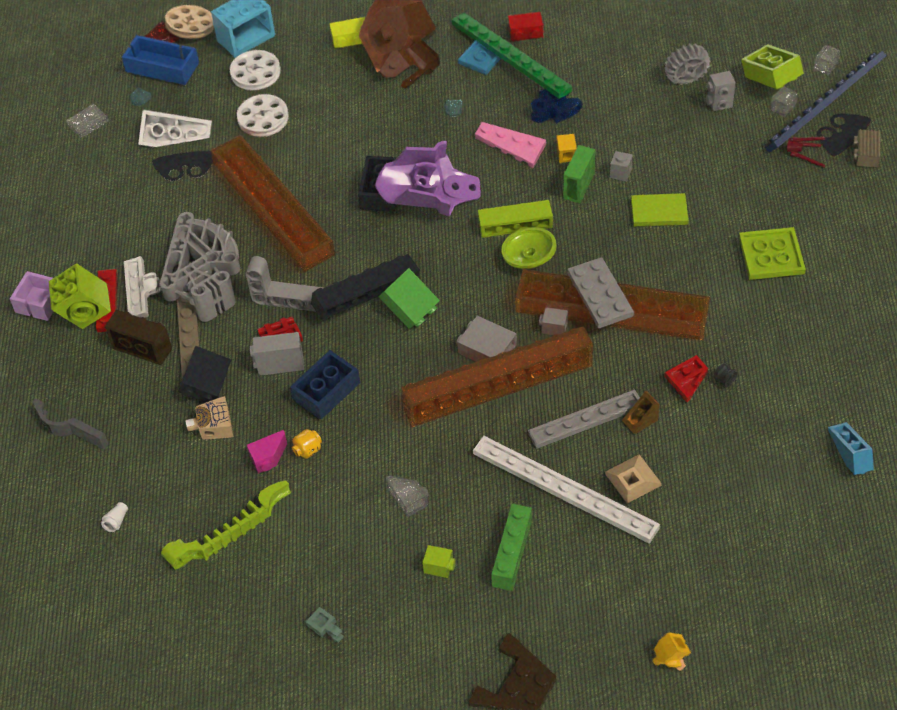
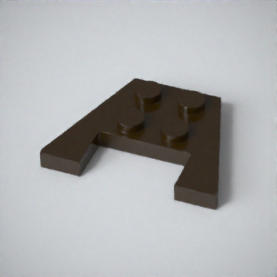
[468,633,557,710]

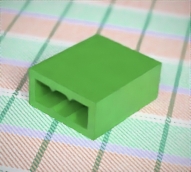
[563,145,596,203]
[379,268,440,329]

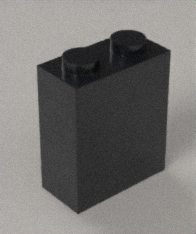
[178,346,231,403]

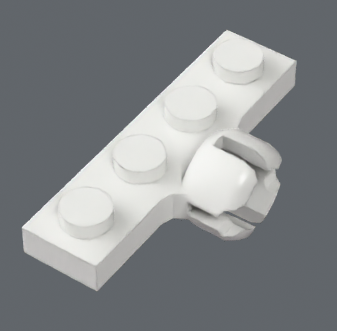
[124,256,161,318]

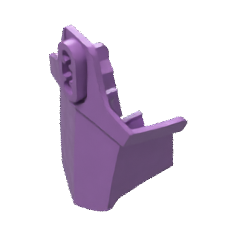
[375,141,481,216]

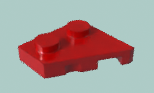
[665,355,708,402]

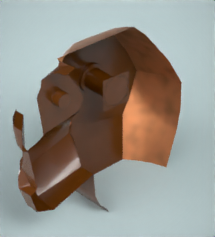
[359,0,440,88]

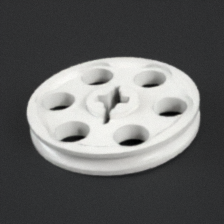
[230,50,280,90]
[237,94,288,137]

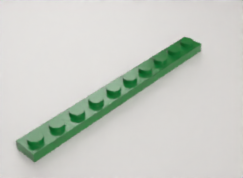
[452,12,572,99]

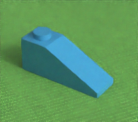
[828,422,874,475]

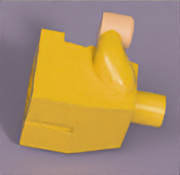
[653,632,691,671]

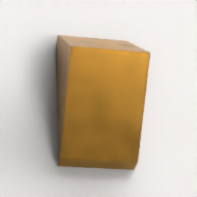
[622,391,660,434]

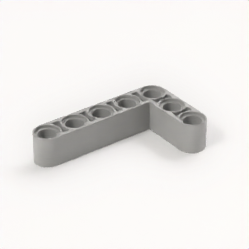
[246,256,324,312]

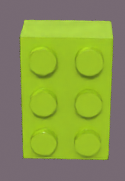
[741,44,804,89]

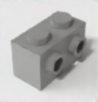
[706,71,736,111]

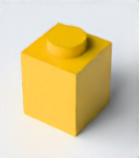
[557,134,577,163]

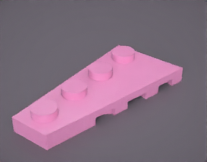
[475,122,546,168]

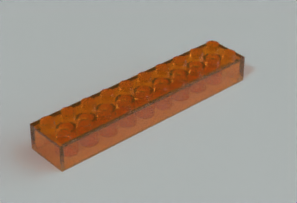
[211,135,335,272]
[515,269,710,340]
[401,326,593,427]

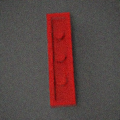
[96,269,117,333]

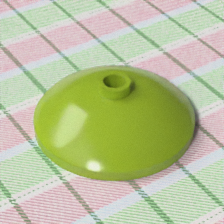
[501,227,557,269]

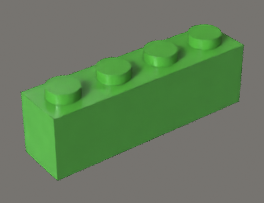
[492,504,532,591]

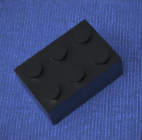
[358,155,397,211]

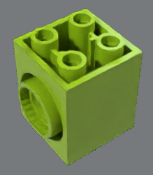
[48,263,111,329]

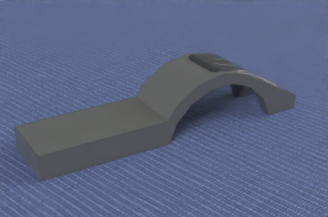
[33,398,108,450]

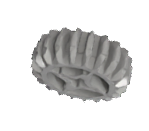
[664,43,711,85]

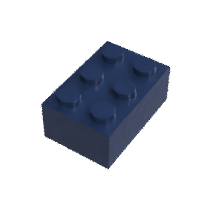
[290,350,360,420]

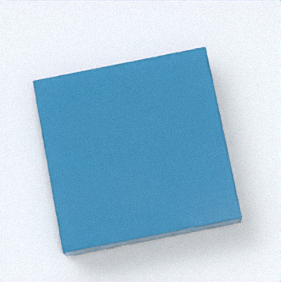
[458,40,501,75]

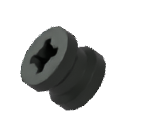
[713,363,738,388]

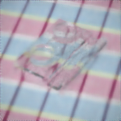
[66,104,109,138]

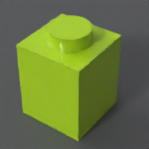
[423,545,456,578]

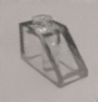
[386,475,429,517]

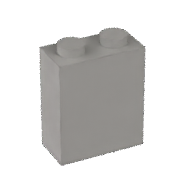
[456,316,517,372]
[250,332,304,376]

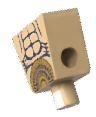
[186,396,234,440]

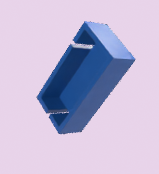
[122,35,199,85]

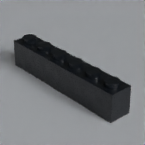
[311,254,420,320]

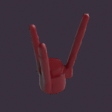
[787,137,825,168]

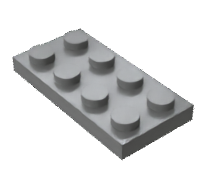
[567,257,634,328]

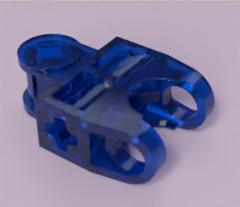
[531,89,583,123]

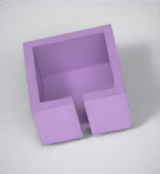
[10,271,54,321]

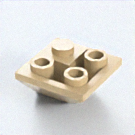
[605,455,662,503]

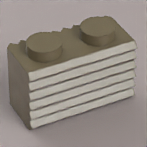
[853,129,880,167]

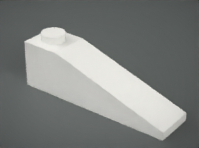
[139,110,212,147]

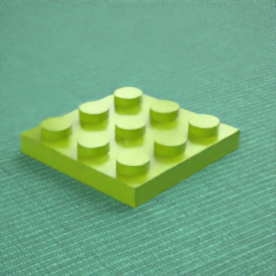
[739,227,806,280]

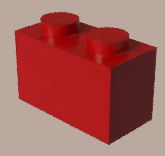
[508,12,544,41]

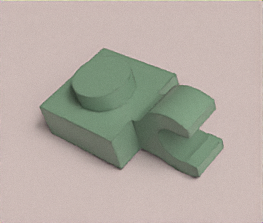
[306,607,344,643]

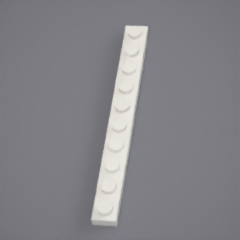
[473,436,660,544]

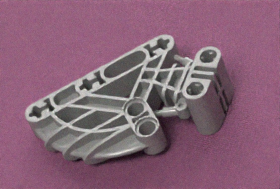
[160,212,240,322]

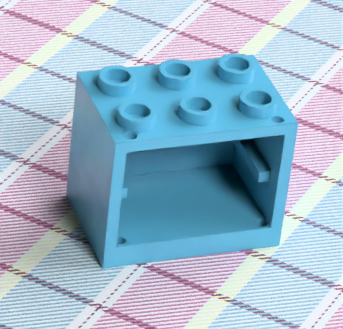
[211,0,275,58]

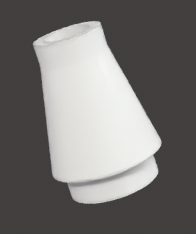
[101,502,128,532]

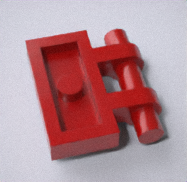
[257,316,303,342]

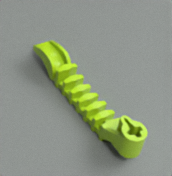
[161,480,291,569]

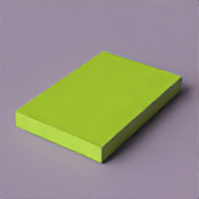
[631,193,689,227]

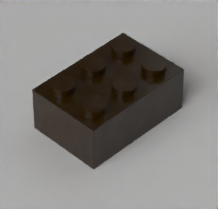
[105,309,172,366]

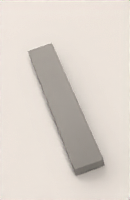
[528,390,640,449]

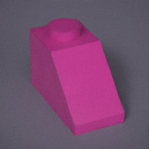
[247,430,287,473]

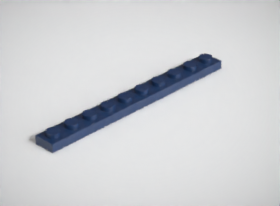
[765,50,886,153]

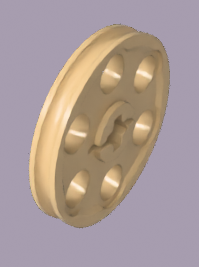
[165,5,214,39]

